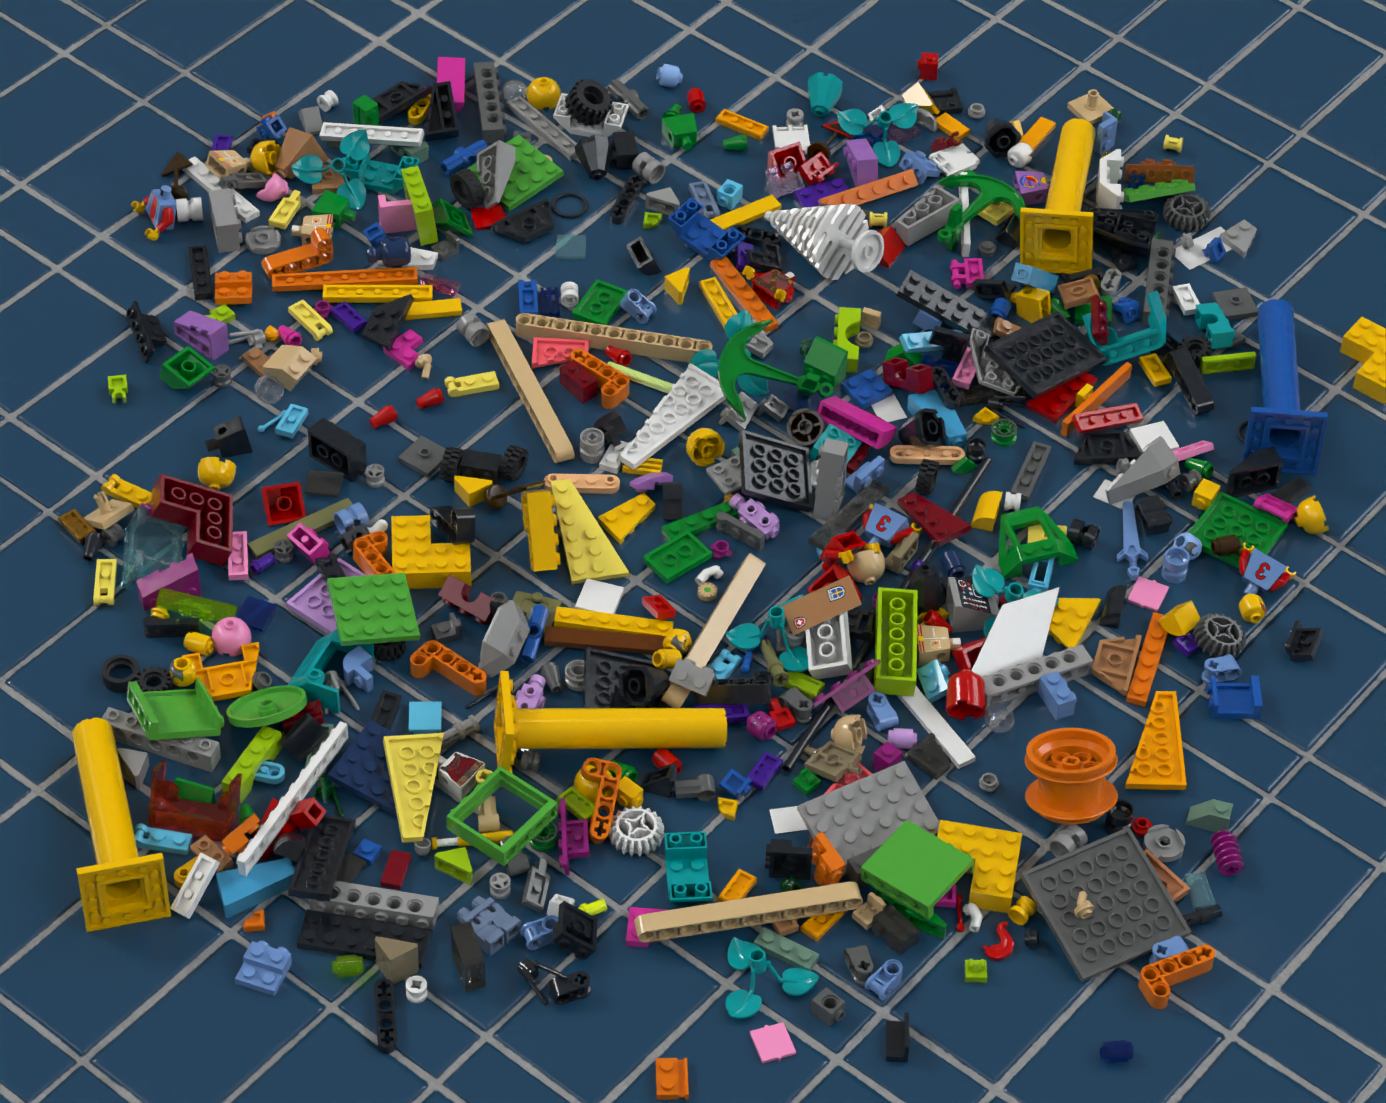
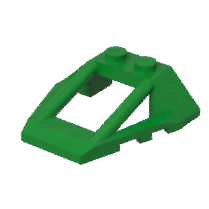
[998,506,1078,579]

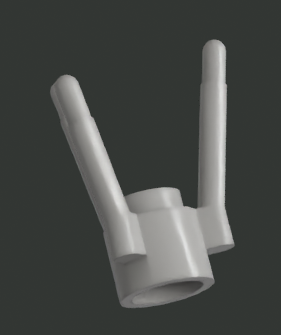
[228,329,266,360]
[323,671,360,714]

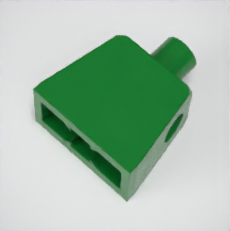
[661,113,697,151]
[311,189,357,228]

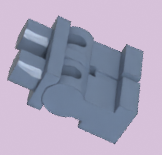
[457,896,521,956]

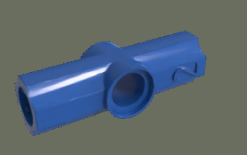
[439,139,488,176]
[517,604,549,664]

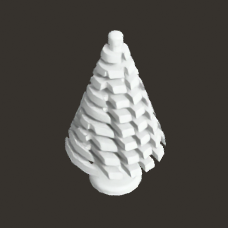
[764,204,884,280]

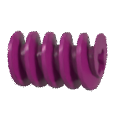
[1211,830,1245,876]

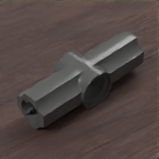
[608,79,649,120]

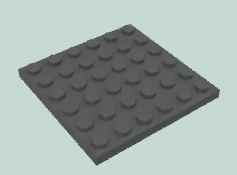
[1020,827,1192,982]

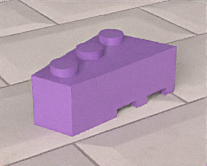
[843,139,878,187]
[174,310,229,361]

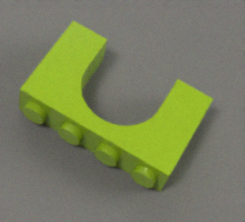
[401,166,438,246]

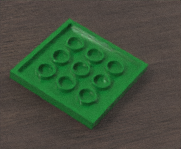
[1189,492,1288,568]

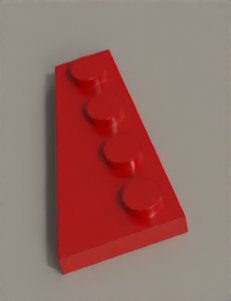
[1025,373,1097,424]

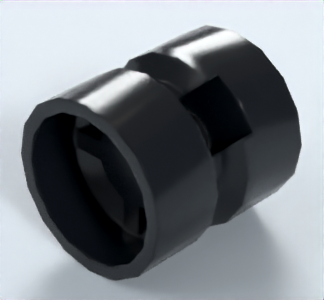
[1067,518,1101,550]
[1104,799,1134,835]

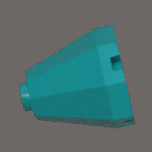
[808,72,843,117]

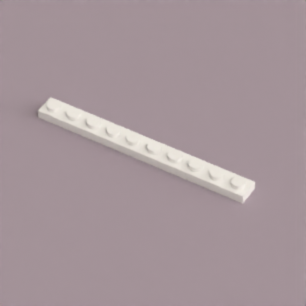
[236,722,348,877]

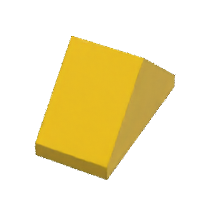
[664,267,690,305]
[454,475,492,507]

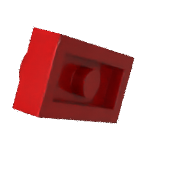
[642,595,676,621]

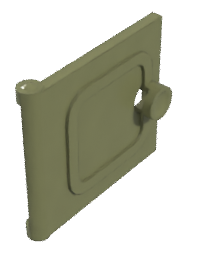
[512,591,562,640]

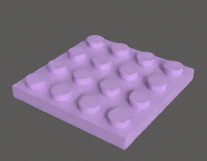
[286,558,366,634]

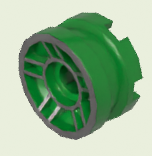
[991,419,1017,447]
[529,822,558,852]

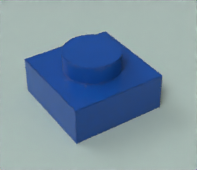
[353,839,382,866]

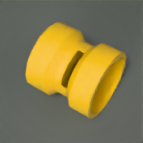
[1008,896,1037,925]

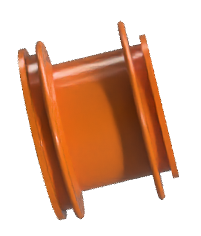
[1024,728,1118,824]

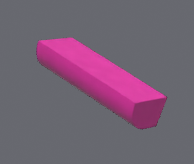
[437,57,465,113]
[817,396,897,449]

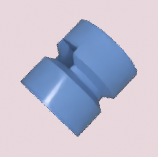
[333,502,369,534]
[1161,547,1190,584]

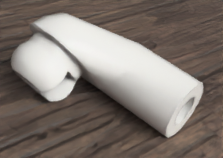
[367,519,388,533]
[963,902,983,932]

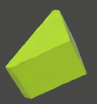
[434,847,473,885]

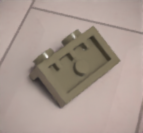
[885,531,919,574]

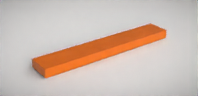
[1061,362,1132,437]

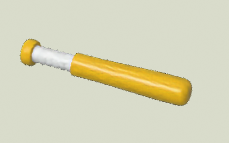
[432,830,514,850]

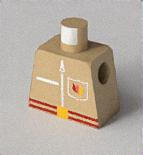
[205,150,251,179]
[292,214,334,245]
[917,625,961,666]

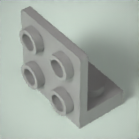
[706,455,752,497]

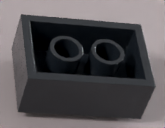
[308,418,367,482]

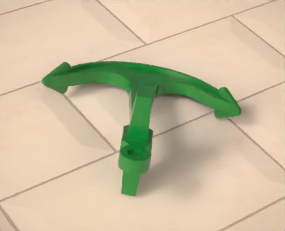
[937,174,1025,251]
[718,319,833,420]

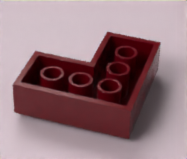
[151,474,233,566]

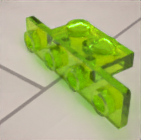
[156,588,237,622]

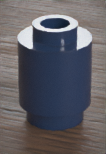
[940,551,965,579]

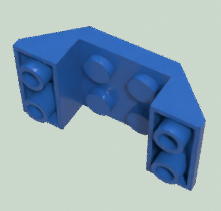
[668,197,746,260]

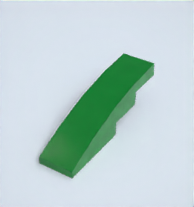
[874,888,947,940]

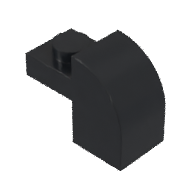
[593,410,627,447]
[662,482,683,520]

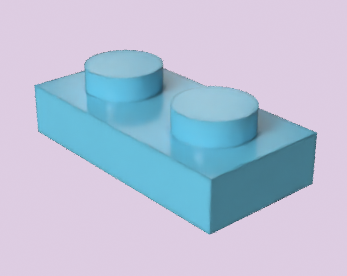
[275,404,309,439]

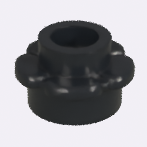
[1024,929,1039,949]

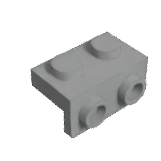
[719,391,759,431]
[669,658,717,697]

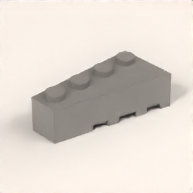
[896,185,960,246]

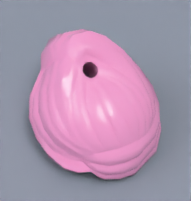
[256,173,289,202]

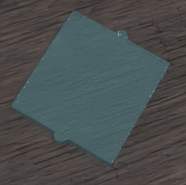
[556,234,586,260]

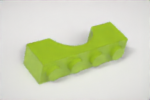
[833,307,861,373]
[221,726,283,804]

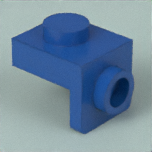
[363,222,388,248]
[1112,297,1141,323]
[719,769,752,801]

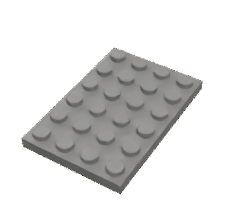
[797,761,940,876]

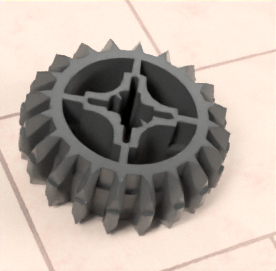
[1163,192,1211,232]
[1193,612,1247,658]

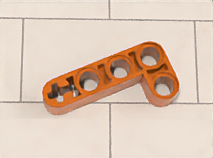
[261,227,333,279]
[570,349,630,409]
[353,531,396,575]
[410,640,487,696]
[581,758,622,844]
[1138,945,1215,1009]

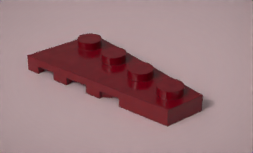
[897,492,972,547]

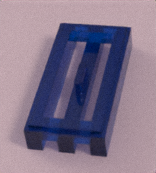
[540,287,560,317]

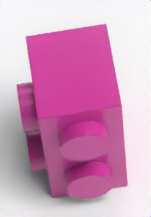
[286,522,331,566]

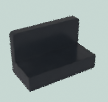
[972,279,1017,299]
[278,712,329,762]
[886,1012,909,1062]

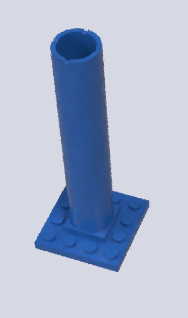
[1241,299,1328,475]

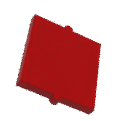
[471,205,506,230]

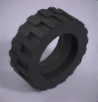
[450,168,485,209]

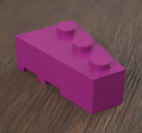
[136,553,201,611]

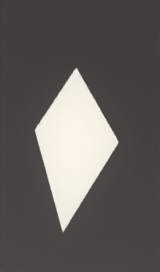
[971,587,1059,677]

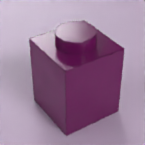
[872,741,903,772]

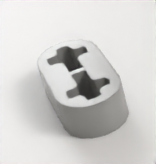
[1099,268,1122,297]

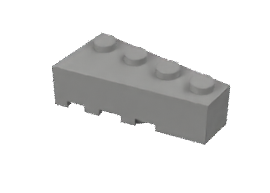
[813,438,849,522]

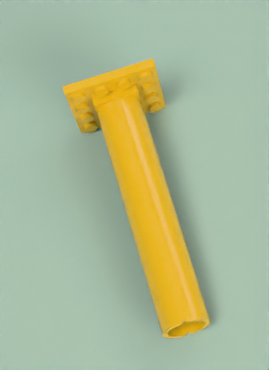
[1020,118,1096,274]
[494,671,727,773]
[72,718,171,932]

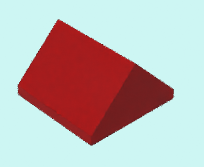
[767,141,806,185]
[877,226,906,268]

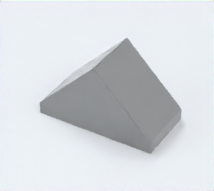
[298,106,323,135]
[646,187,680,216]
[117,748,149,789]

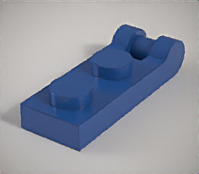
[518,279,538,315]

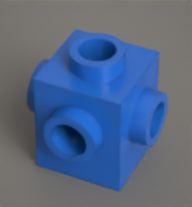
[256,115,287,141]

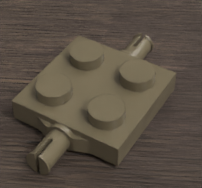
[804,741,862,782]

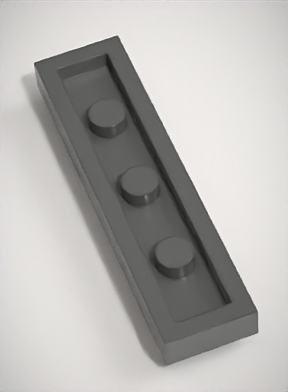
[1010,441,1052,502]

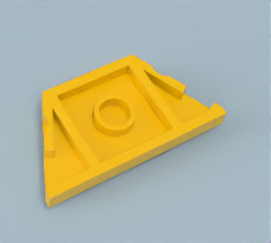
[1048,598,1101,648]

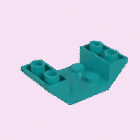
[344,153,420,194]
[664,831,713,902]

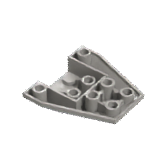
[969,328,1021,396]

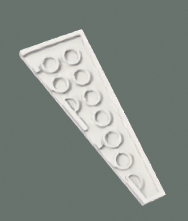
[619,363,726,470]

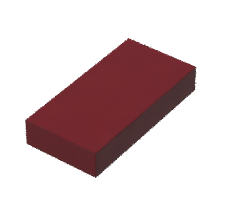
[380,850,412,890]

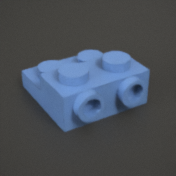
[235,941,292,996]

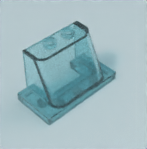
[121,506,184,589]

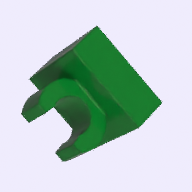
[792,768,821,796]

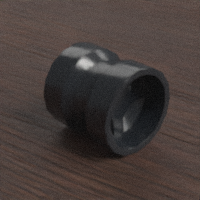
[966,437,986,464]

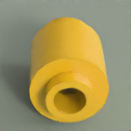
[183,632,215,656]
[652,649,682,669]

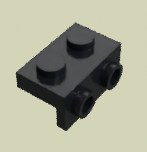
[1285,620,1323,661]

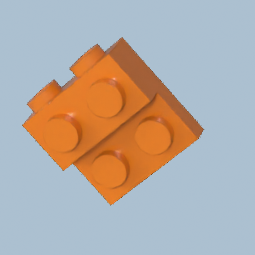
[215,270,253,305]
[222,813,260,856]
[811,832,846,886]

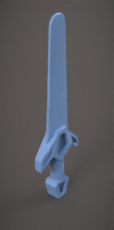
[1117,501,1148,581]

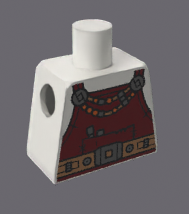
[437,752,485,800]

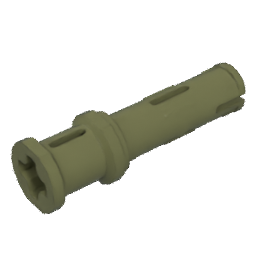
[759,639,789,687]

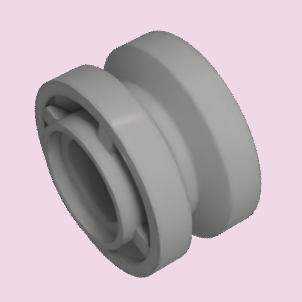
[565,660,584,691]

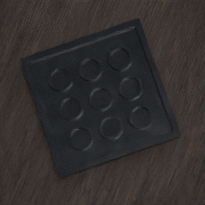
[739,430,813,513]
[583,647,663,708]

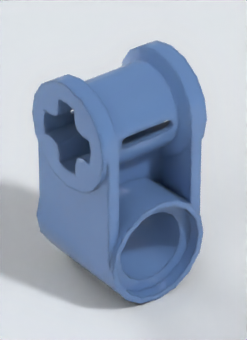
[620,289,657,324]
[1201,654,1242,683]
[866,691,899,731]
[519,915,558,950]
[1149,936,1189,964]
[865,959,903,1001]

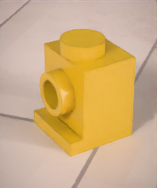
[611,776,643,809]

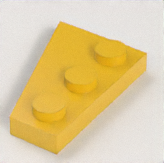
[598,493,655,545]

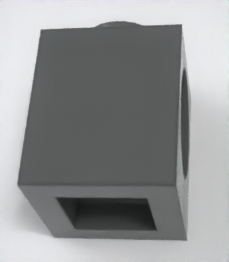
[811,987,845,1027]

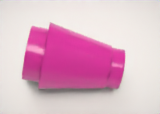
[278,325,302,346]

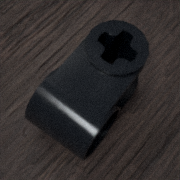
[548,971,591,1005]

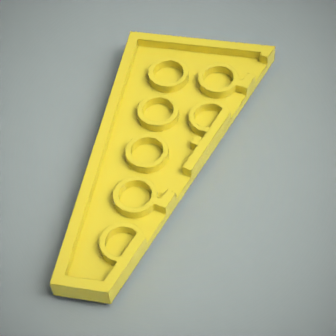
[551,479,629,584]
[383,733,444,843]

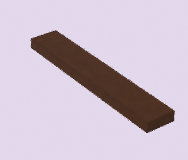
[544,626,664,655]

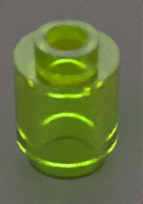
[332,955,364,978]

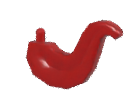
[982,921,1014,961]

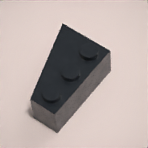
[425,81,459,142]

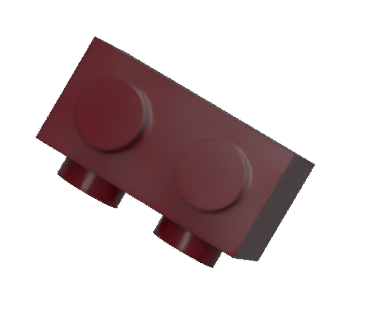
[559,360,598,404]

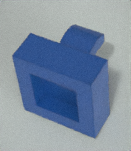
[1202,237,1226,262]

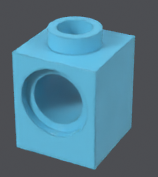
[717,179,743,210]

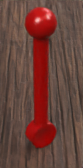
[956,894,965,932]

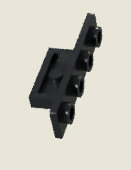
[126,301,167,363]

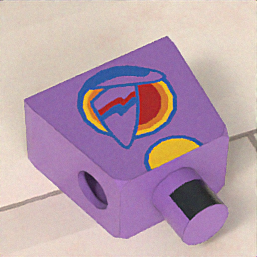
[1013,171,1051,206]

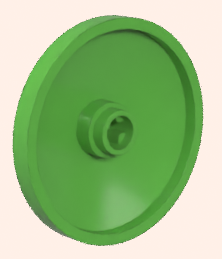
[226,685,308,728]

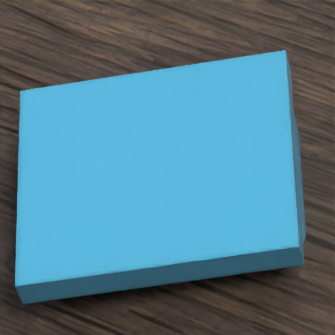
[409,702,442,735]

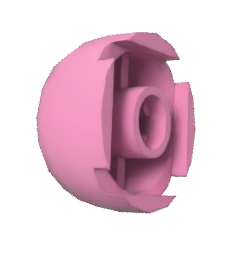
[212,617,251,656]

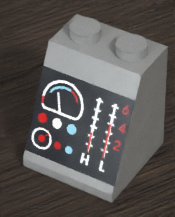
[945,577,1000,633]

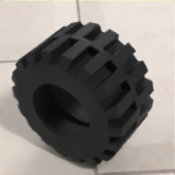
[565,78,613,126]

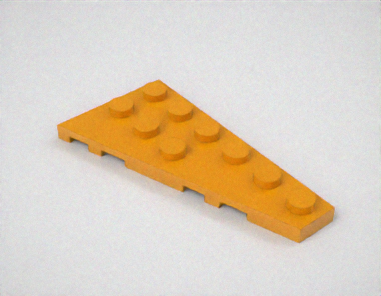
[1125,691,1187,790]

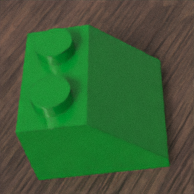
[803,336,848,390]

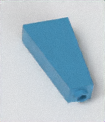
[1011,262,1059,294]
[907,388,967,448]
[216,858,296,918]

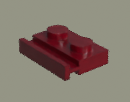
[282,699,324,734]

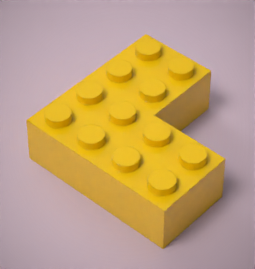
[1340,317,1386,404]
[521,489,560,572]
[391,515,471,589]
[937,820,1022,913]

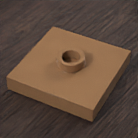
[312,165,347,194]
[1057,277,1100,309]

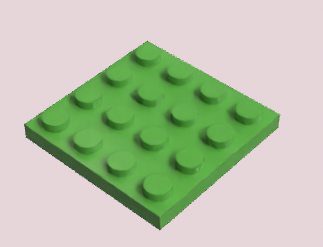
[467,135,564,212]
[327,573,420,646]

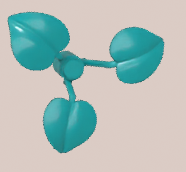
[837,103,918,168]
[291,130,370,210]
[690,310,768,395]
[972,564,1059,637]
[725,594,809,672]
[725,937,819,1019]

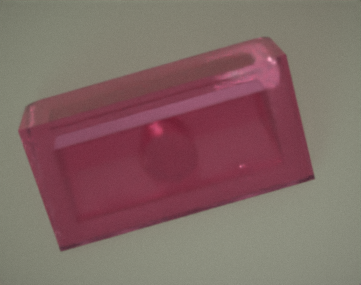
[420,274,461,296]

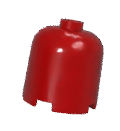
[946,669,985,720]

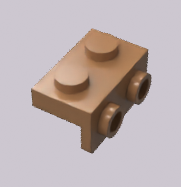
[190,835,234,873]

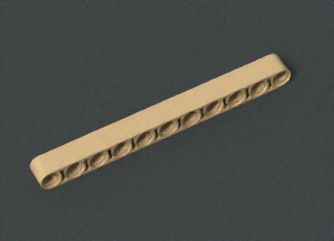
[516,313,712,363]
[486,319,575,463]
[660,553,766,708]
[634,882,863,943]

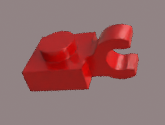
[768,698,796,732]

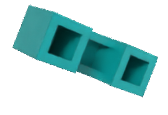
[1194,302,1235,349]

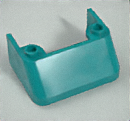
[1082,291,1167,366]
[288,629,374,714]

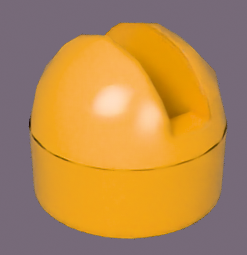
[264,325,279,342]

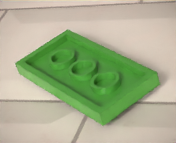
[1122,179,1195,202]

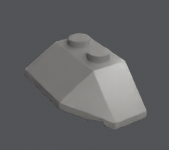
[478,600,530,678]

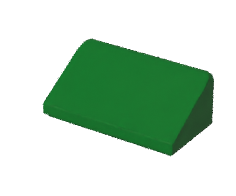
[172,777,216,812]

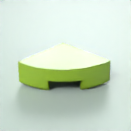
[643,212,662,229]

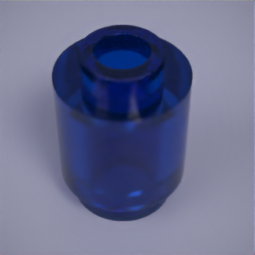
[1100,1040,1133,1064]

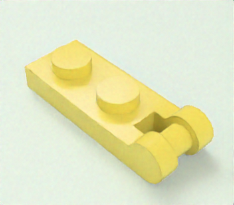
[288,300,333,341]
[444,371,499,397]
[93,559,117,605]

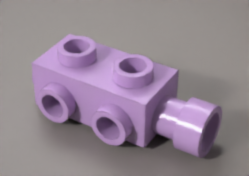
[729,493,780,540]
[515,674,546,708]

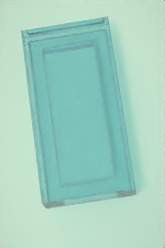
[1184,872,1216,911]

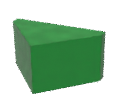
[884,343,924,367]

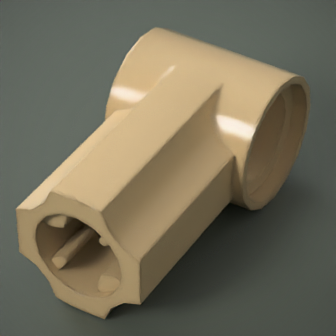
[478,796,500,834]

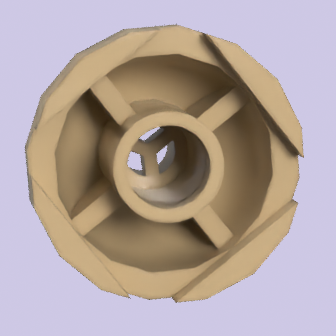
[846,550,885,585]
[831,715,867,754]

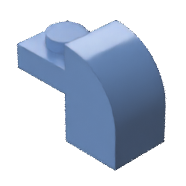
[343,645,374,693]

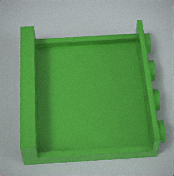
[127,678,224,740]
[861,820,974,920]

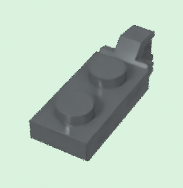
[219,172,268,189]
[521,858,550,913]

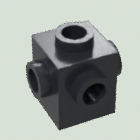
[338,523,370,554]

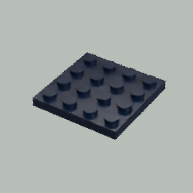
[327,720,399,817]

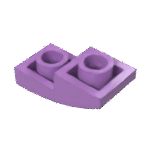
[629,472,673,493]

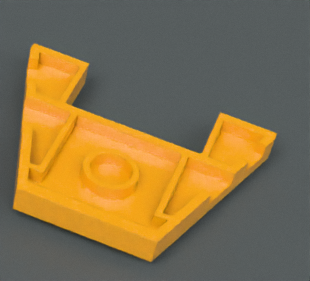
[182,642,260,702]

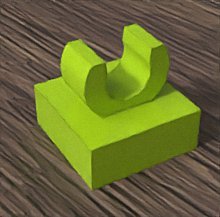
[964,959,987,983]

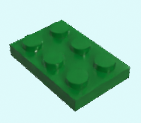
[571,279,628,325]
[643,530,712,584]

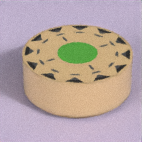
[697,582,717,602]

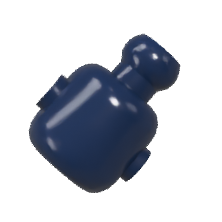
[366,236,411,268]

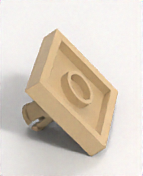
[1067,89,1114,125]
[84,491,135,530]

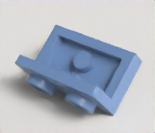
[1095,111,1118,155]
[899,151,942,184]
[845,455,885,494]

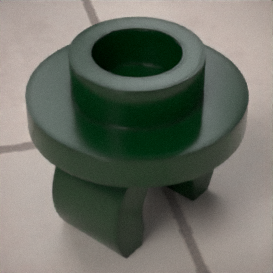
[779,876,802,893]

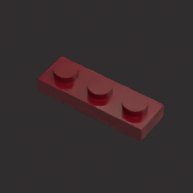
[1091,295,1109,346]

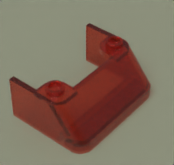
[148,760,242,841]

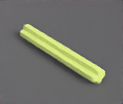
[607,361,673,394]

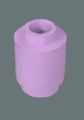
[888,728,917,749]

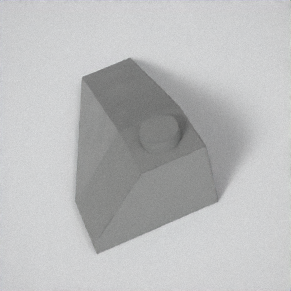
[477,140,516,209]

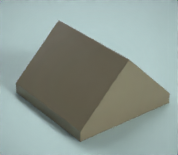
[375,936,419,985]

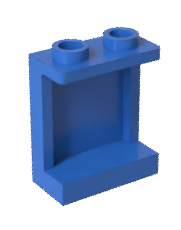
[1206,675,1263,719]

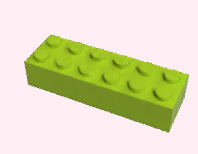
[874,587,918,696]

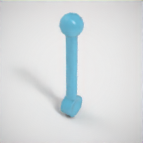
[257,410,287,432]

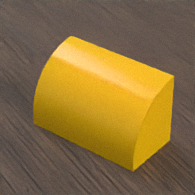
[971,491,1003,532]
[1159,600,1200,636]

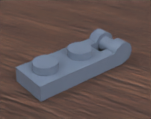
[689,181,720,219]

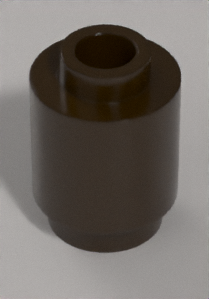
[1211,534,1241,556]

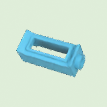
[1027,558,1055,593]

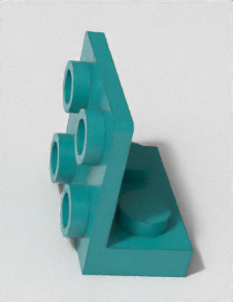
[810,424,861,464]

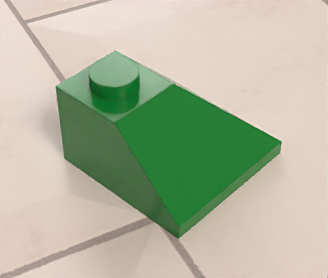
[432,198,473,237]
[160,346,215,389]

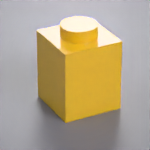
[1191,478,1221,511]

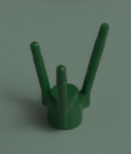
[313,777,344,818]

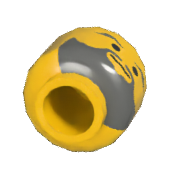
[663,629,692,657]
[169,657,196,687]

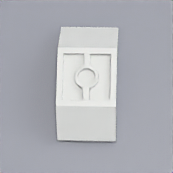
[553,93,629,137]
[1096,149,1124,209]

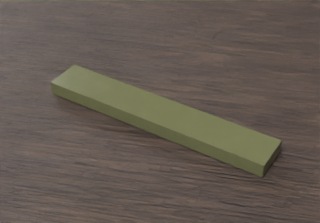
[247,498,353,560]

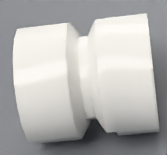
[176,197,203,222]

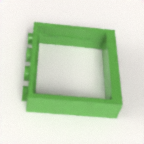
[446,766,558,866]

